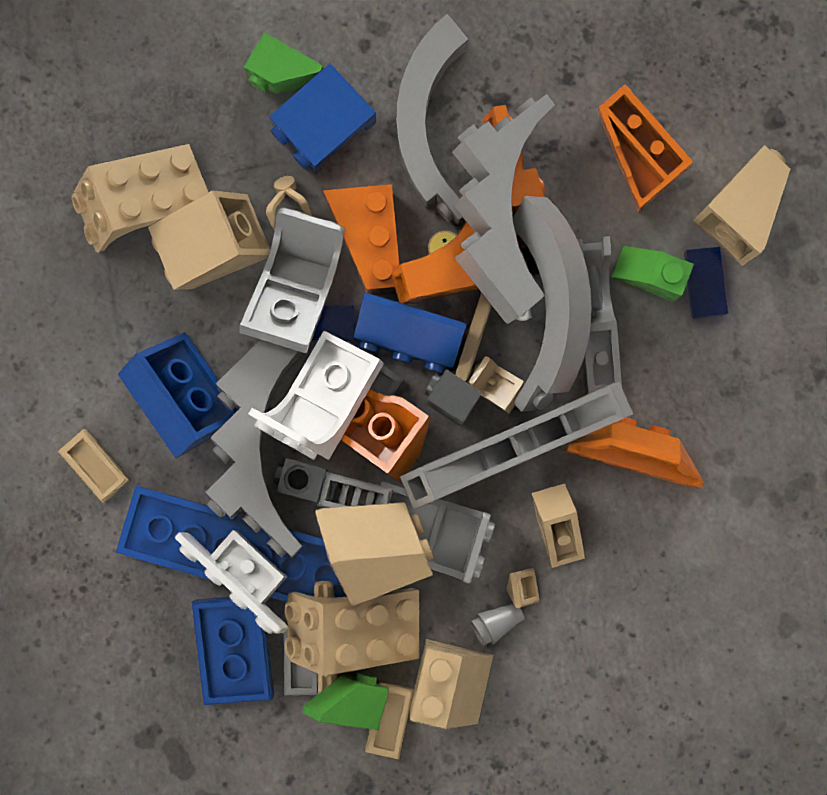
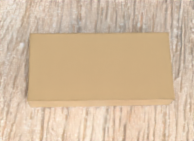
[58,429,131,503]
[365,681,414,759]

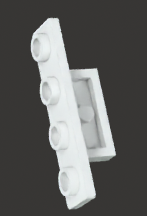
[175,530,289,634]

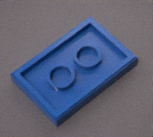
[192,597,274,705]

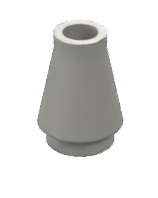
[470,602,525,646]

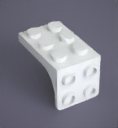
[248,331,384,460]

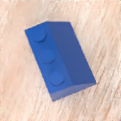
[354,292,466,374]
[118,332,238,458]

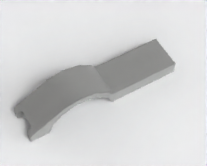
[577,236,622,394]

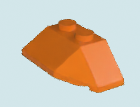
[563,417,704,489]

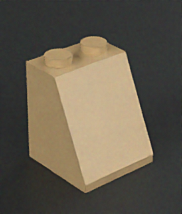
[693,145,790,266]
[148,190,270,290]
[315,502,434,607]
[410,639,493,729]

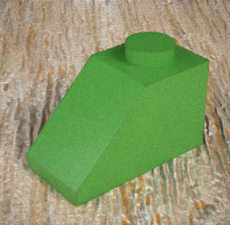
[244,32,324,94]
[611,246,694,302]
[302,672,389,730]

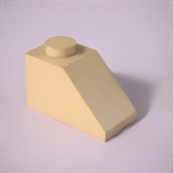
[532,483,585,568]

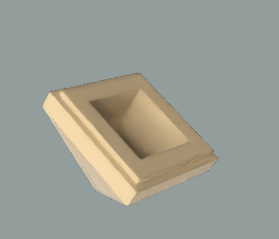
[506,568,540,608]

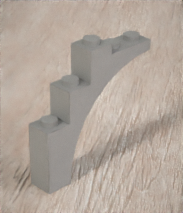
[452,94,555,324]
[205,340,302,558]
[400,381,633,509]

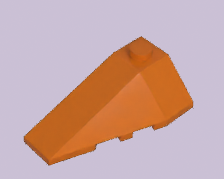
[341,389,431,483]

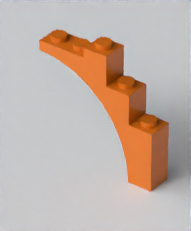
[392,105,545,305]

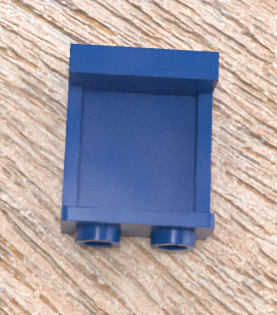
[269,63,377,174]

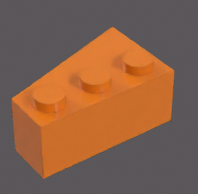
[598,84,693,212]
[323,184,399,295]

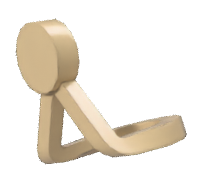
[266,176,312,230]

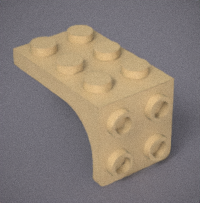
[72,144,209,253]
[285,588,419,676]

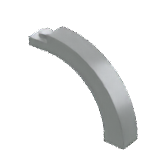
[396,14,469,226]
[512,196,591,412]

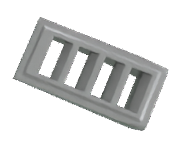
[317,472,393,508]

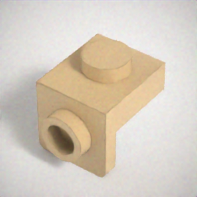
[467,356,525,414]

